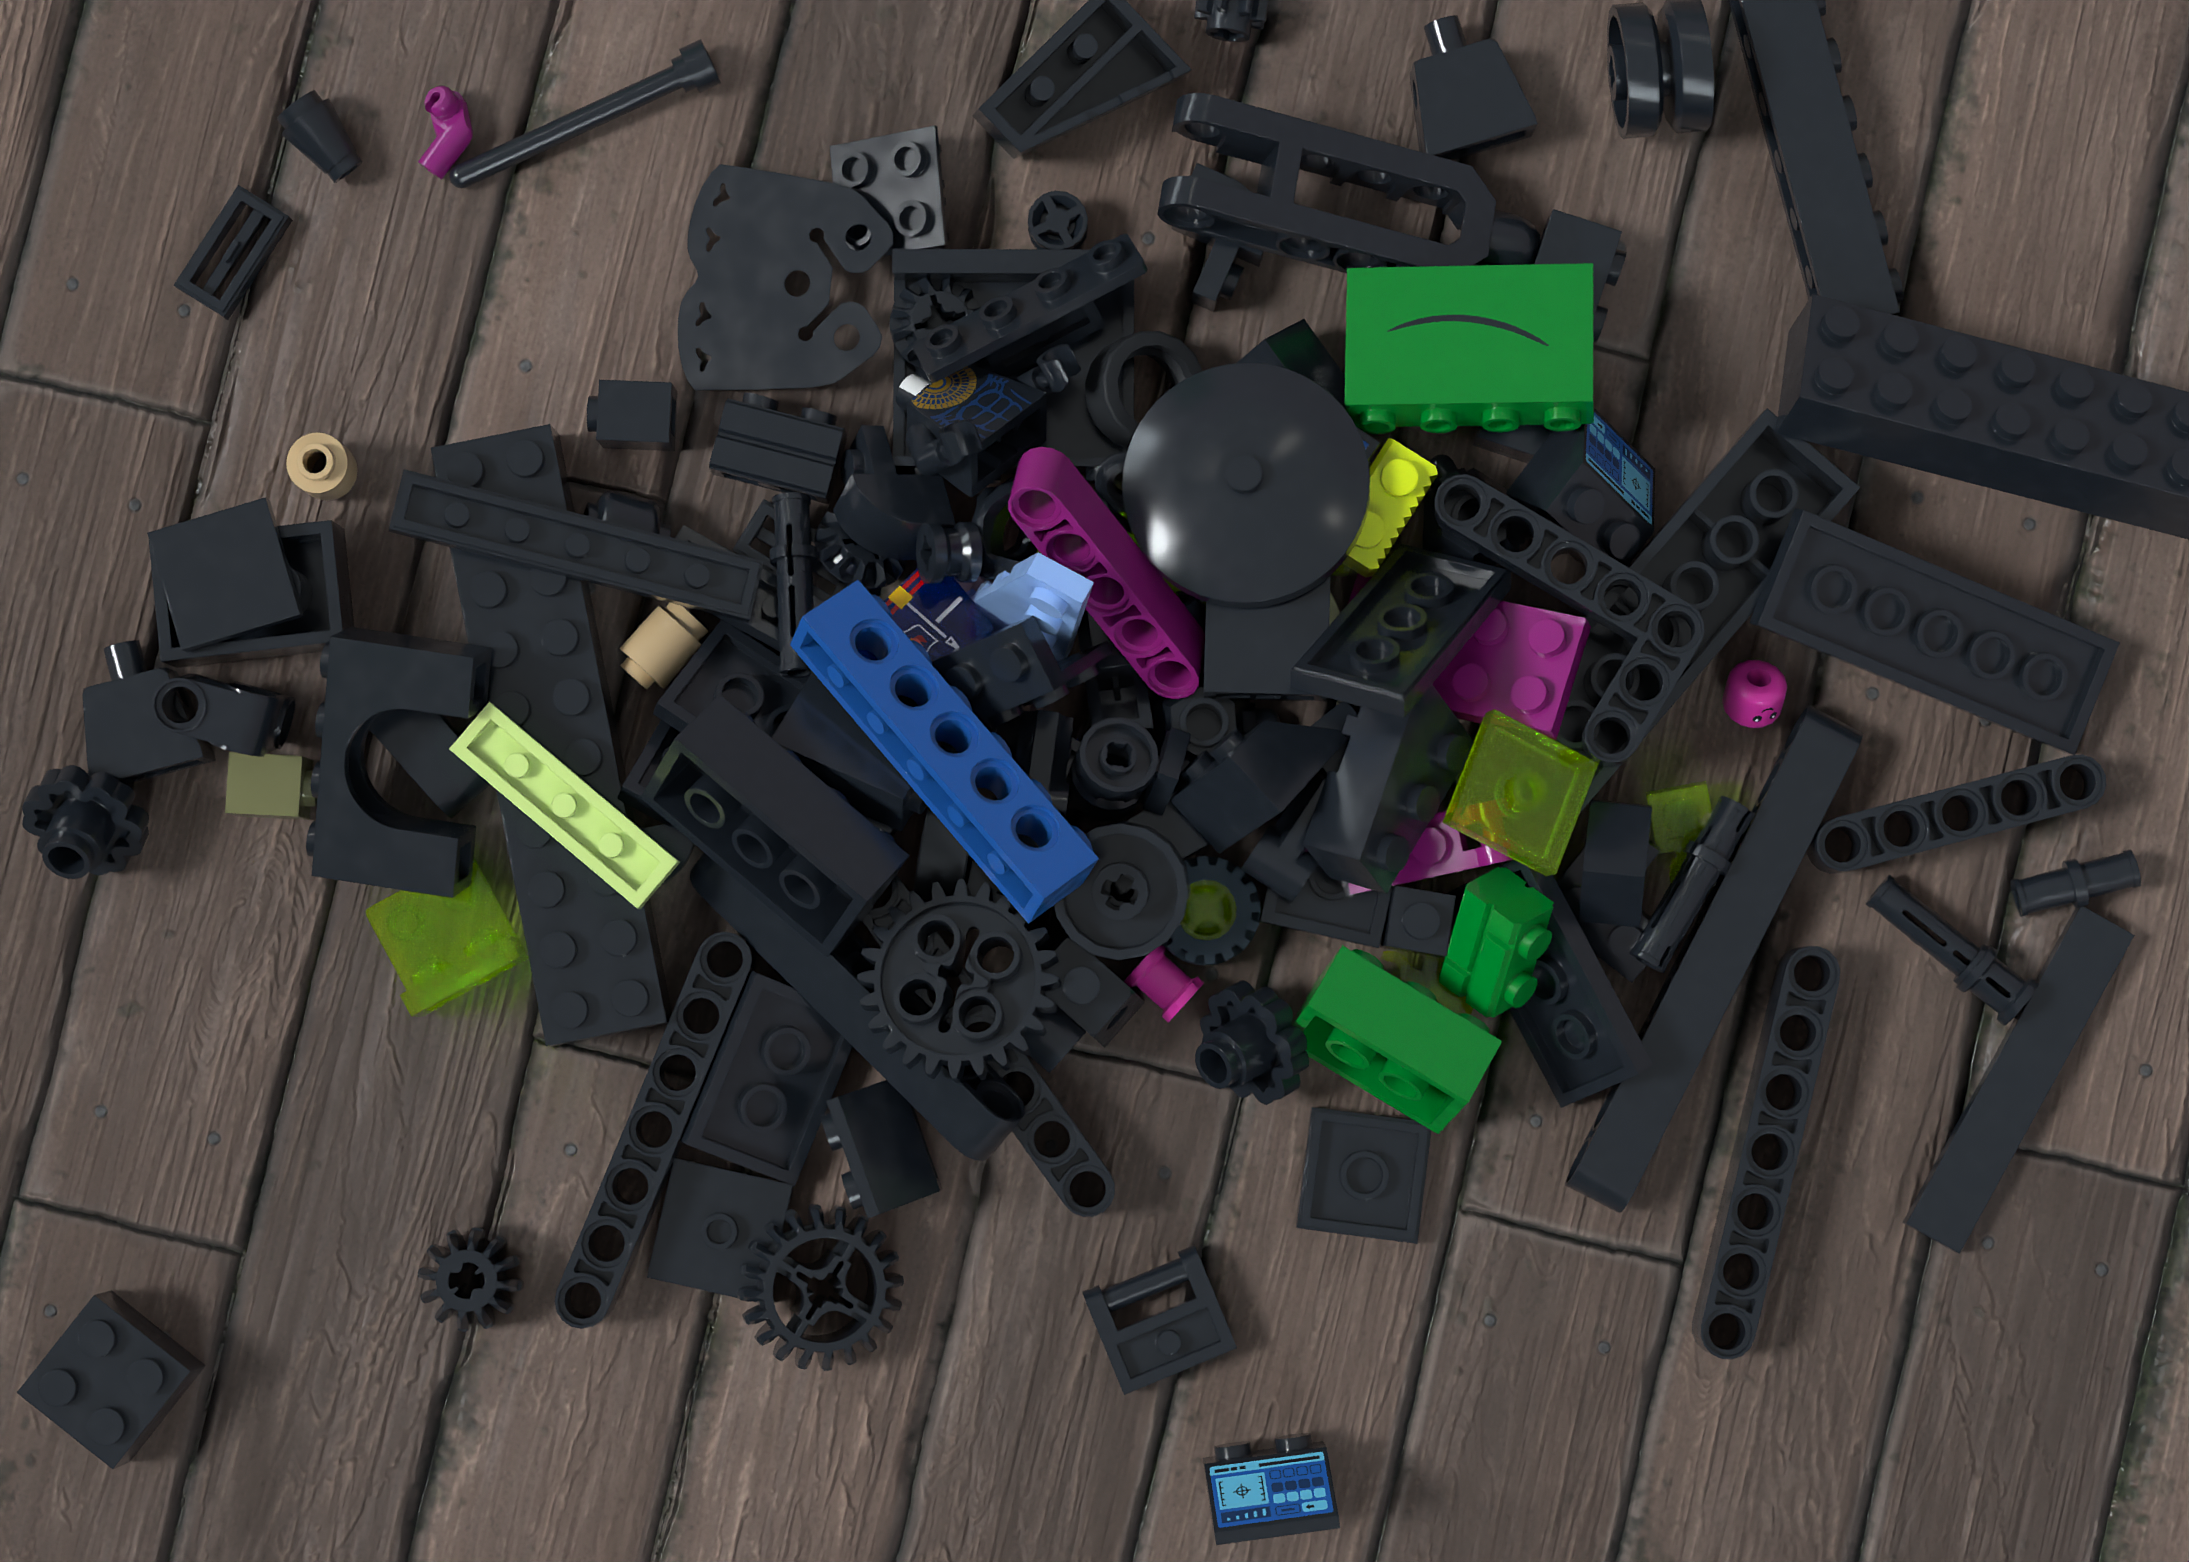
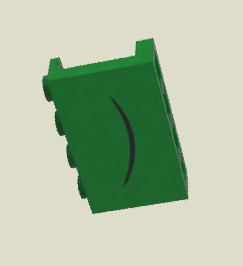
[1345,263,1594,434]

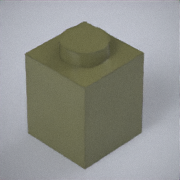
[225,752,317,820]

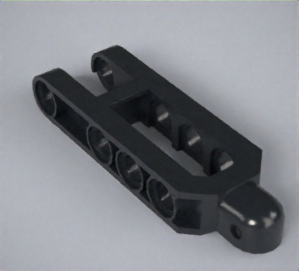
[1157,93,1541,273]

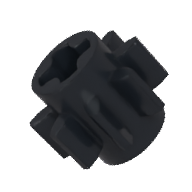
[1194,0,1269,42]

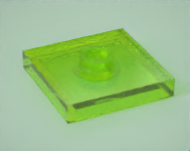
[1442,709,1599,876]

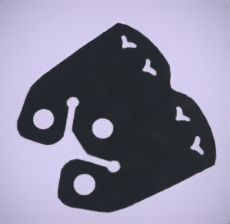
[678,164,893,390]

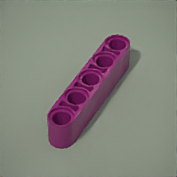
[1008,447,1205,699]

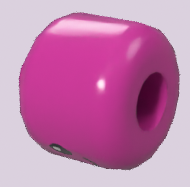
[1722,660,1787,728]

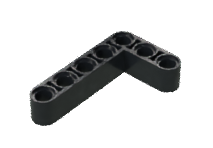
[1434,474,1705,767]

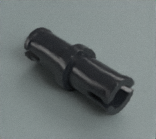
[2010,849,2141,917]

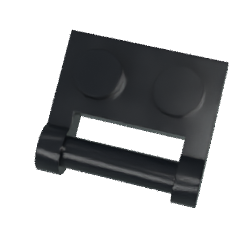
[1082,1245,1237,1395]

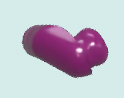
[418,86,473,180]

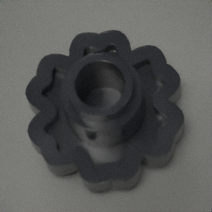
[22,765,149,879]
[1195,980,1309,1105]

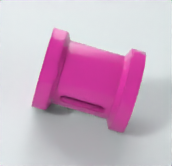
[1124,945,1204,1023]

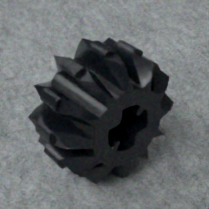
[418,1227,524,1332]

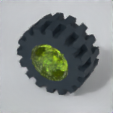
[1163,856,1261,966]

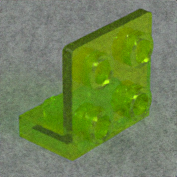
[366,857,529,1017]

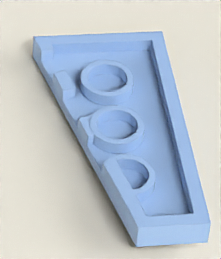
[955,552,1094,661]

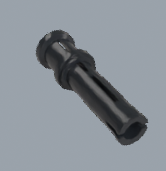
[1865,875,2039,1026]

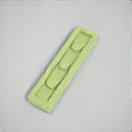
[449,702,680,909]

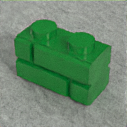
[1439,867,1554,1018]

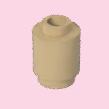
[286,433,358,501]
[619,603,709,690]

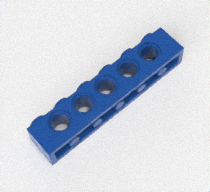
[790,580,1099,924]

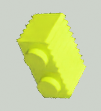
[1343,438,1438,578]

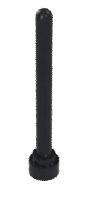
[449,39,721,189]

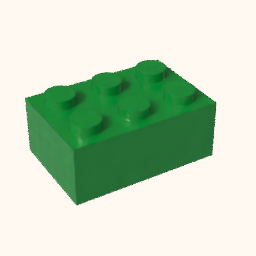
[1291,945,1502,1134]

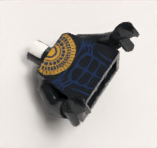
[896,344,1081,497]

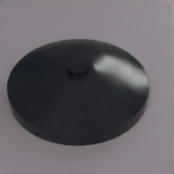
[1122,363,1370,608]

